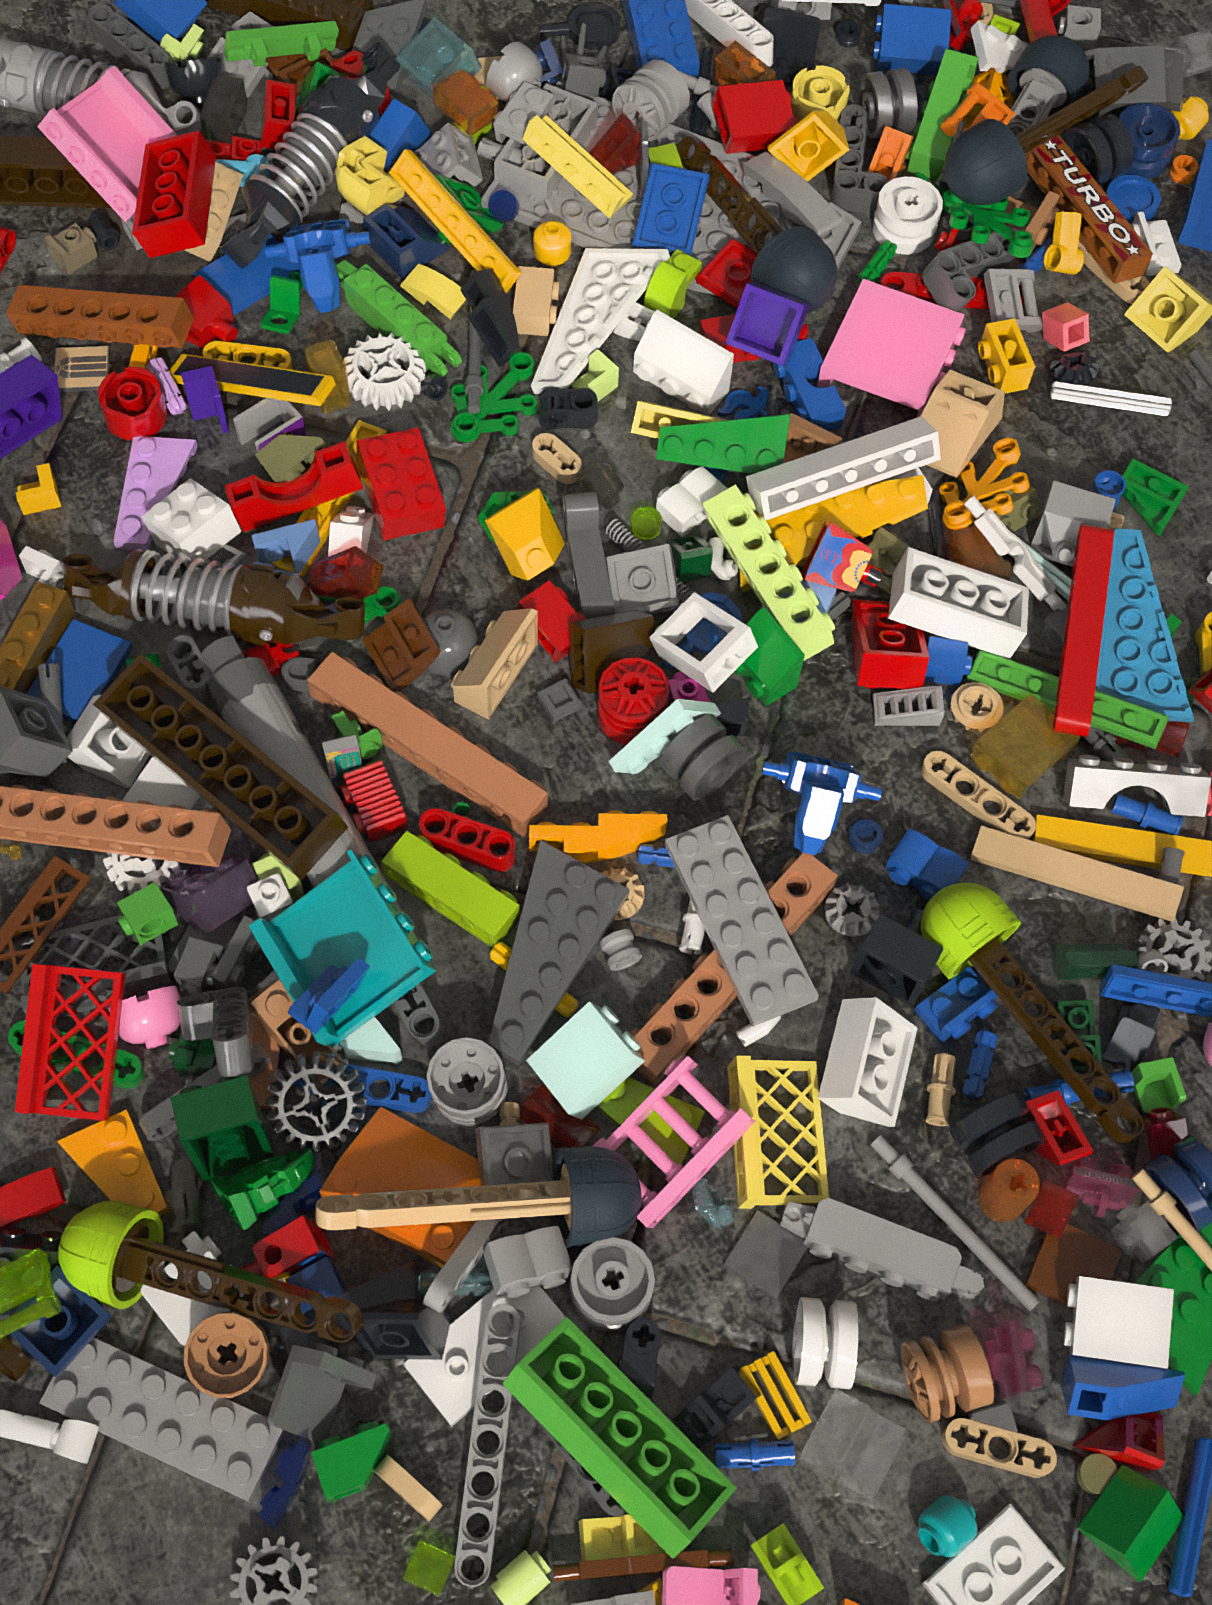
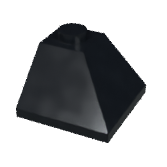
[345,1295,452,1360]

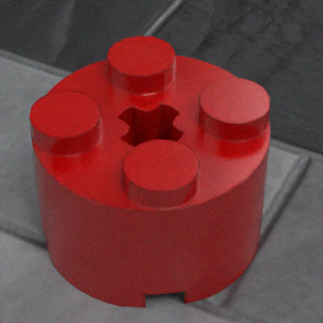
[98,367,168,441]

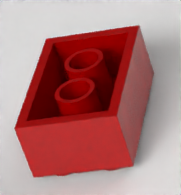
[356,427,446,541]

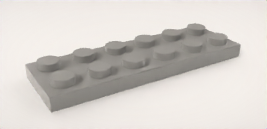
[664,815,819,1027]
[39,1338,285,1503]

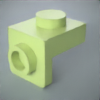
[160,24,204,62]

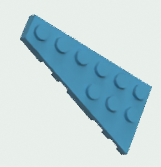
[1095,529,1194,722]

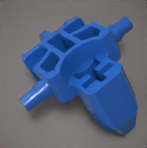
[265,219,371,313]
[762,751,882,856]

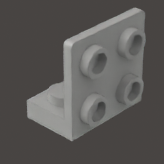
[414,122,483,187]

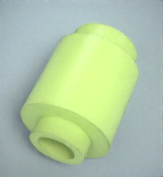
[490,1550,551,1605]

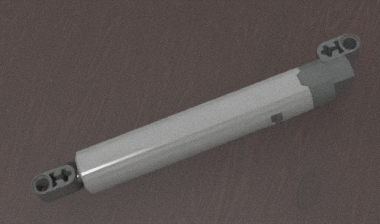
[167,635,447,1047]

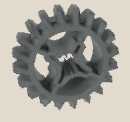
[266,1050,367,1151]

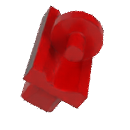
[943,0,983,50]

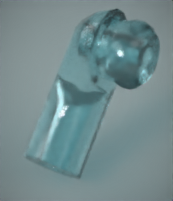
[691,1178,734,1229]

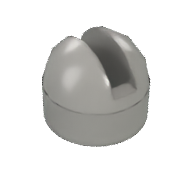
[1136,949,1168,974]

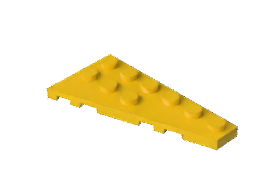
[735,475,928,592]

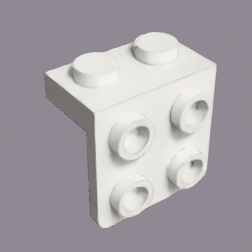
[141,1231,244,1346]

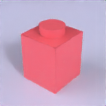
[1042,302,1090,351]

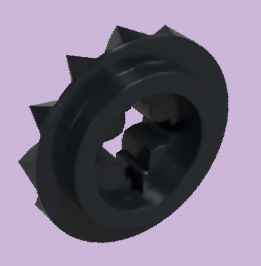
[1050,350,1100,385]

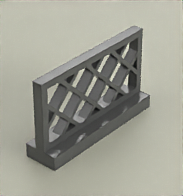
[15,915,173,1018]

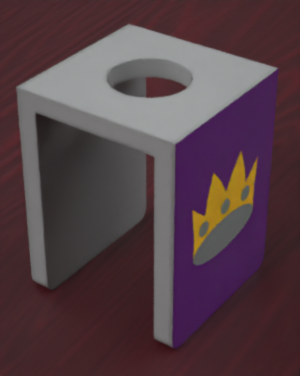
[233,398,306,468]

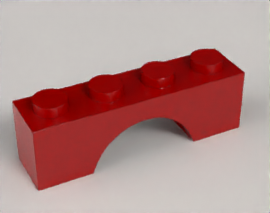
[225,441,363,532]

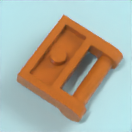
[941,83,1016,136]

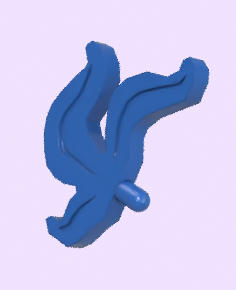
[717,387,769,420]

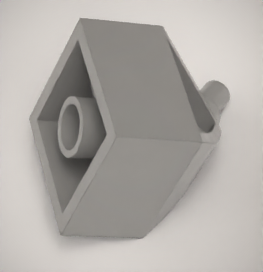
[1030,481,1116,567]

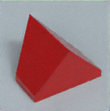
[1073,1412,1165,1475]

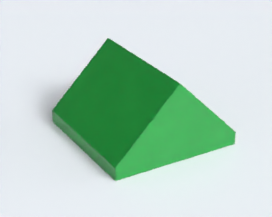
[1076,1464,1184,1582]

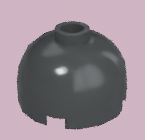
[423,608,479,676]

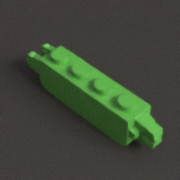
[336,260,462,377]

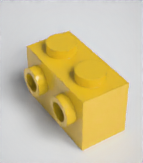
[978,318,1035,393]

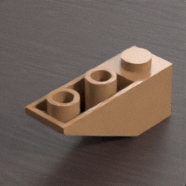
[248,979,343,1084]

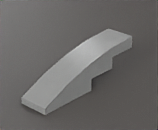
[743,152,842,236]

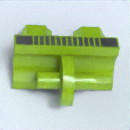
[749,1523,824,1605]

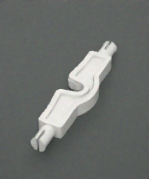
[963,496,1067,610]

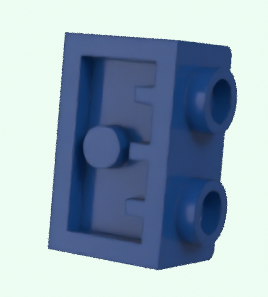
[288,957,370,1035]
[914,966,998,1043]

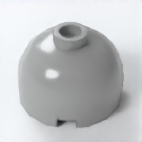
[486,41,543,102]

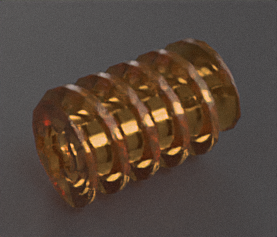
[979,1158,1040,1223]

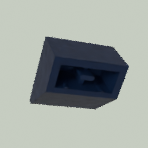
[363,204,449,279]

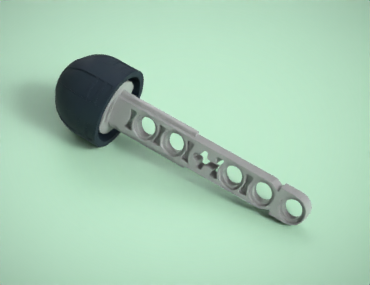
[950,36,1089,240]

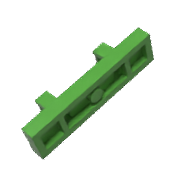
[223,21,339,67]

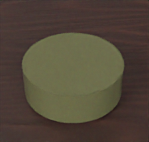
[1076,1453,1118,1496]

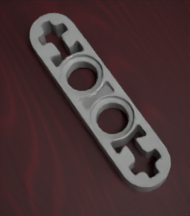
[423,1218,506,1313]

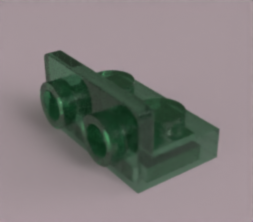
[1054,944,1138,980]

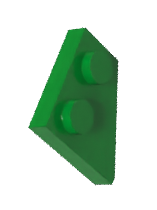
[1122,458,1189,536]

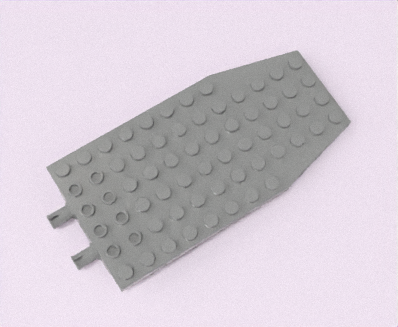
[477,81,862,313]

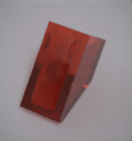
[306,546,384,599]

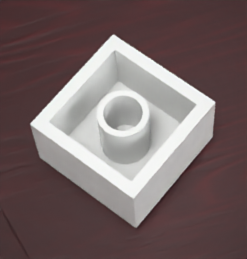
[141,478,241,567]

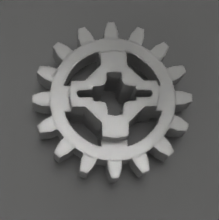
[1134,917,1212,982]
[230,1536,319,1605]

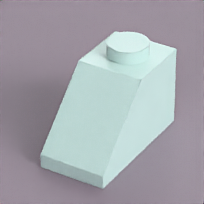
[333,1017,403,1065]

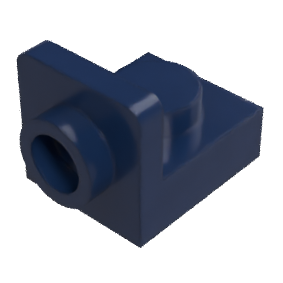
[533,39,563,88]

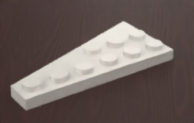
[531,248,670,394]

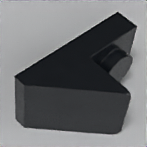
[1102,1000,1160,1072]

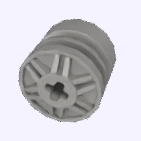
[612,59,690,141]
[427,1037,508,1126]

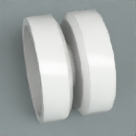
[872,176,943,255]
[792,1297,858,1389]

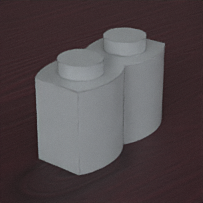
[483,1226,573,1298]

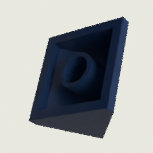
[2,1265,112,1378]

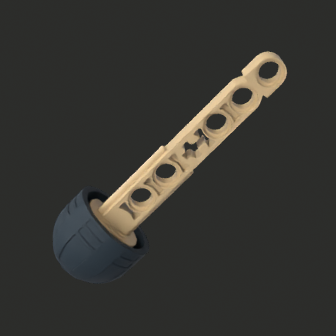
[316,1146,641,1248]

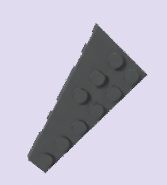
[488,840,630,1066]

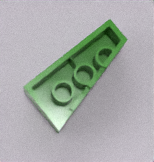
[905,49,979,180]

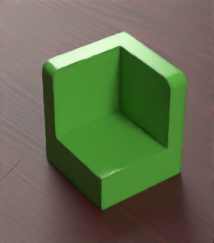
[1131,1057,1186,1115]

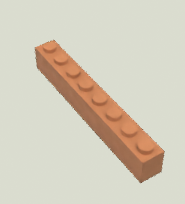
[307,652,548,837]

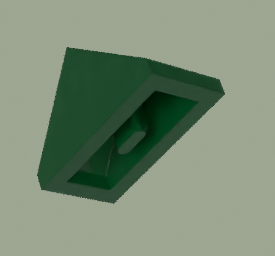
[666,534,713,583]

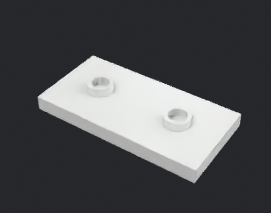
[403,1286,565,1427]

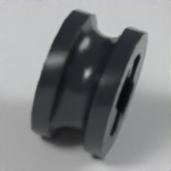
[836,20,862,48]

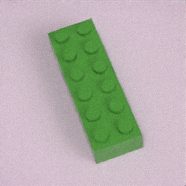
[503,1316,737,1559]

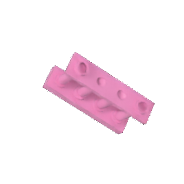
[592,1056,756,1228]

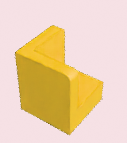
[16,463,61,515]

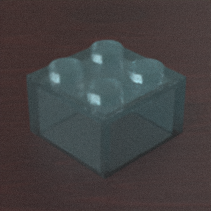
[395,17,482,108]

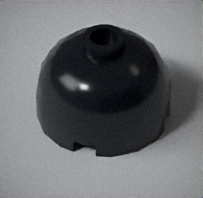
[164,56,224,103]

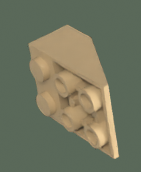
[920,370,1005,478]

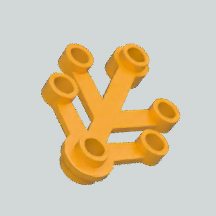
[939,438,1030,530]

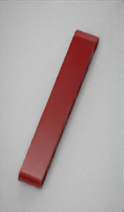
[1052,524,1115,737]

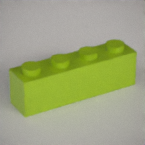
[381,831,520,948]

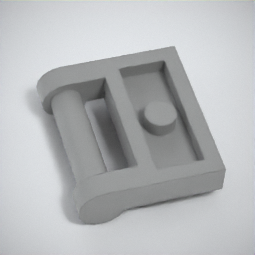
[984,269,1043,333]

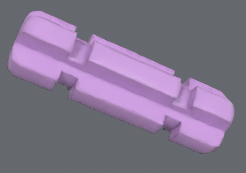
[147,357,187,415]

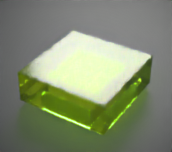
[403,1540,456,1597]

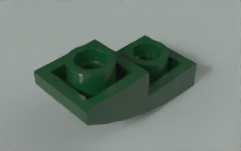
[1054,1000,1102,1072]

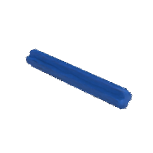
[1168,1437,1212,1598]

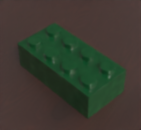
[170,1075,275,1181]

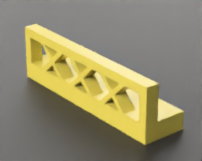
[522,115,633,219]

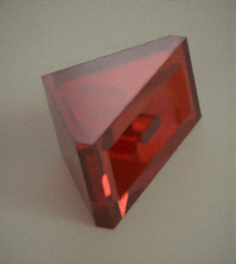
[589,112,641,174]
[1024,1179,1080,1239]

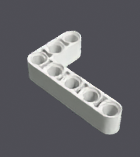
[685,0,773,70]

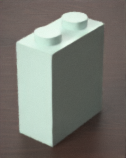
[526,1001,645,1120]

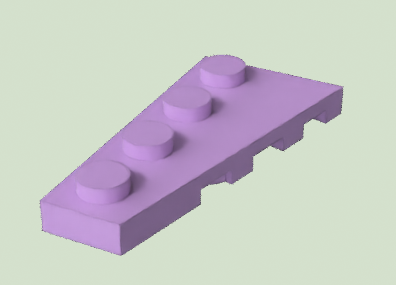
[113,436,198,550]

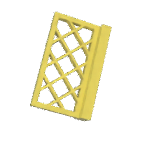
[727,1056,829,1209]

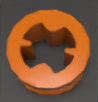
[1169,155,1199,185]

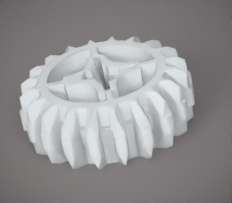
[342,332,426,411]

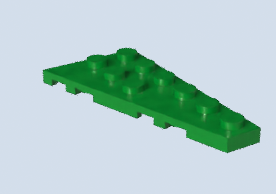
[1133,1223,1212,1396]

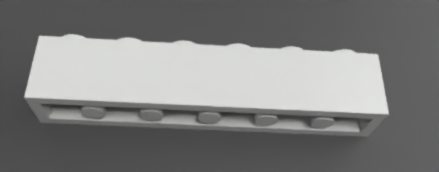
[746,417,941,520]

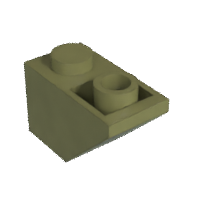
[255,435,329,483]

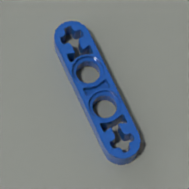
[294,1064,432,1113]

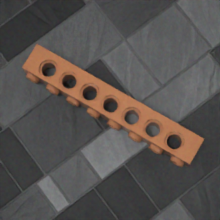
[0,785,231,867]
[630,853,838,1087]

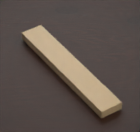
[971,826,1184,922]

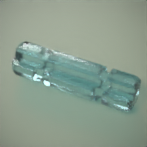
[418,1270,493,1296]

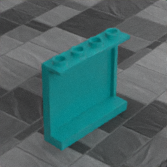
[249,849,436,1048]

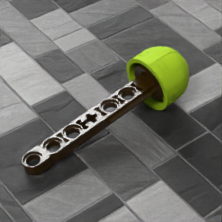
[921,883,1144,1143]
[58,1201,364,1343]

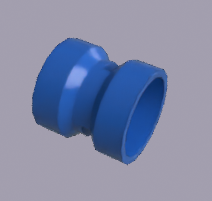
[1090,470,1126,511]

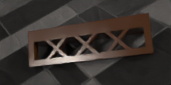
[0,855,91,995]

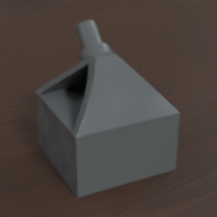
[0,686,73,783]

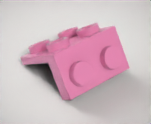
[662,1566,761,1605]

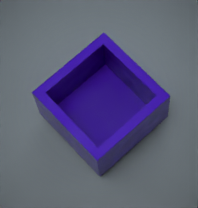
[725,281,811,366]

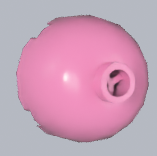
[108,985,181,1049]

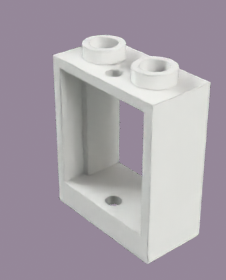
[649,592,758,693]

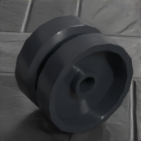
[1063,113,1134,186]
[950,1092,1047,1179]

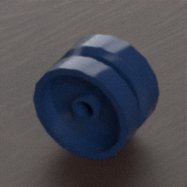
[1119,103,1181,179]
[1146,1135,1212,1232]

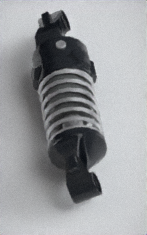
[219,42,401,269]

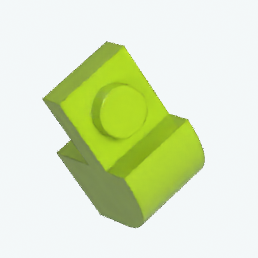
[644,249,702,319]

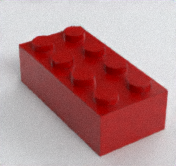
[132,130,216,258]

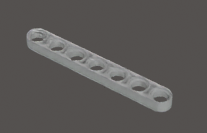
[455,1304,521,1587]

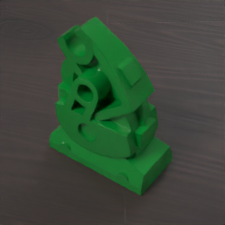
[211,1147,316,1230]

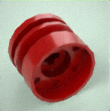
[597,657,669,745]

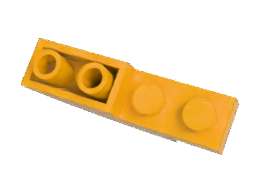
[529,810,667,864]

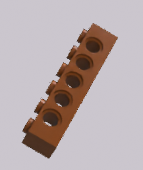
[6,285,194,348]

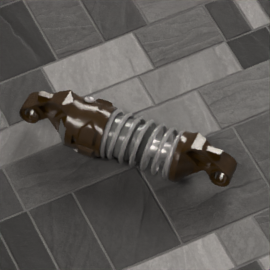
[62,548,365,646]

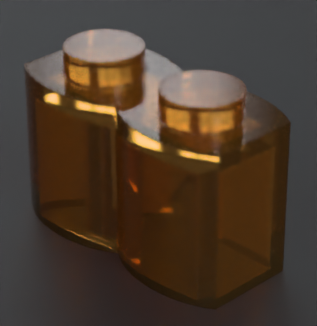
[433,69,498,136]

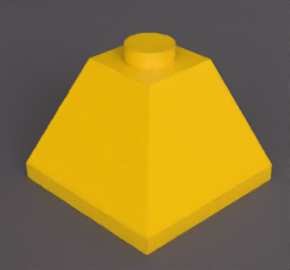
[768,111,849,182]
[485,487,565,581]

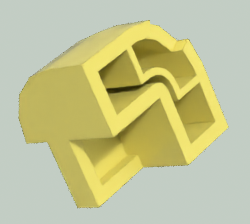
[335,136,405,216]

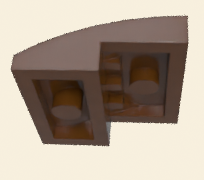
[266,38,334,97]
[362,598,441,692]

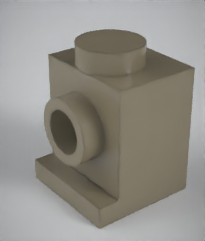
[44,223,98,275]

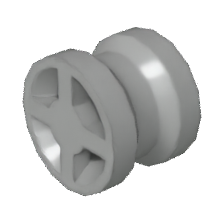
[599,929,642,971]

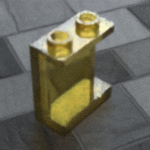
[971,694,1080,799]

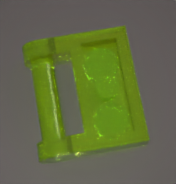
[0,1248,61,1343]

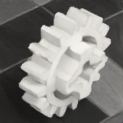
[103,828,181,895]

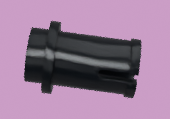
[88,212,119,250]

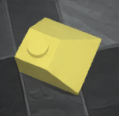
[1124,266,1212,353]

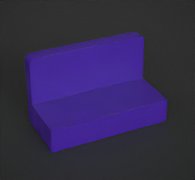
[181,366,229,433]

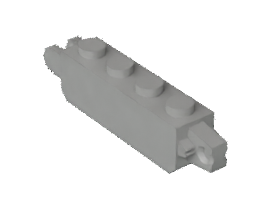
[780,1198,985,1301]

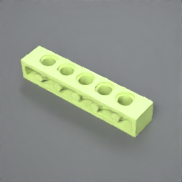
[702,484,835,661]

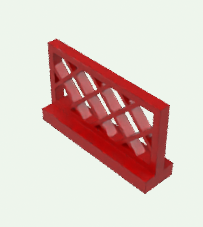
[15,964,126,1121]

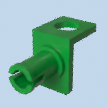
[260,272,304,334]

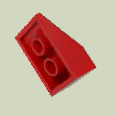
[852,599,929,690]

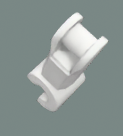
[0,1410,99,1464]

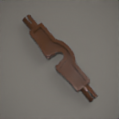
[553,1548,734,1583]

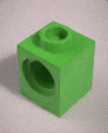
[117,882,178,946]

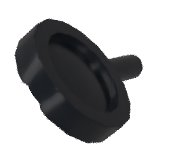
[539,3,620,50]

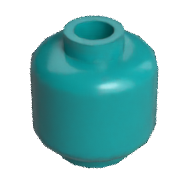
[918,1495,977,1557]

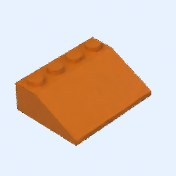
[319,1107,481,1269]

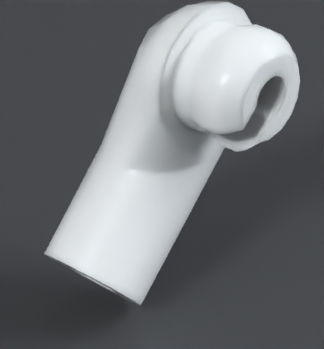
[709,537,738,580]
[736,1016,781,1047]

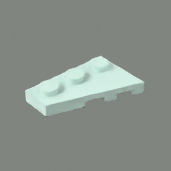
[609,699,721,774]

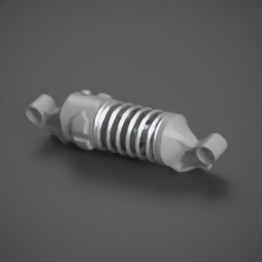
[0,38,204,136]

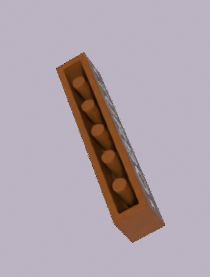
[1025,135,1153,284]

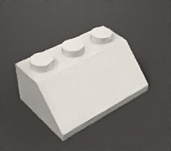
[633,310,734,416]
[818,997,917,1127]

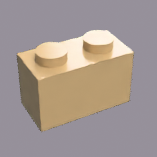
[513,266,560,336]

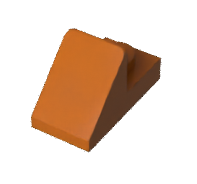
[868,126,914,182]

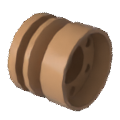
[184,1312,270,1398]
[901,1324,994,1424]

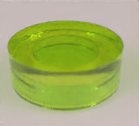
[630,507,663,539]

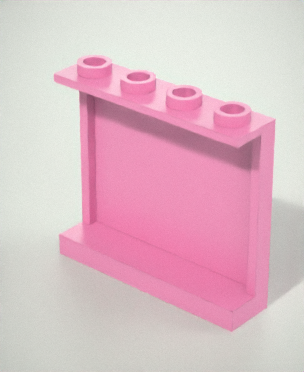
[37,66,177,222]
[817,279,966,418]

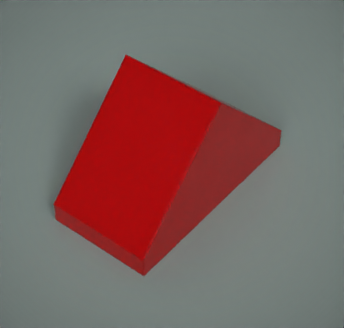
[1025,1090,1093,1166]

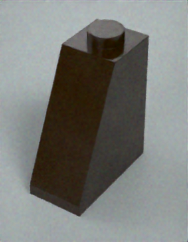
[569,610,656,694]

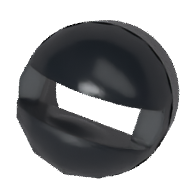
[421,374,448,401]

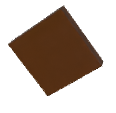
[1025,1217,1123,1309]

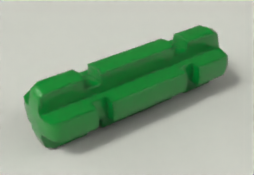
[857,240,897,285]

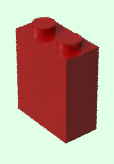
[711,80,798,154]

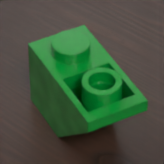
[311,1421,392,1503]

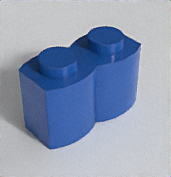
[885,829,969,902]

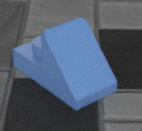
[251,519,320,574]

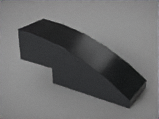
[460,268,519,367]

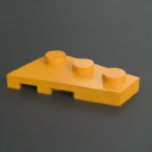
[57,1109,170,1216]

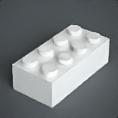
[888,547,1029,659]

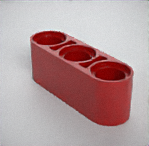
[419,808,515,872]

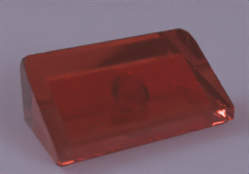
[519,1084,601,1150]

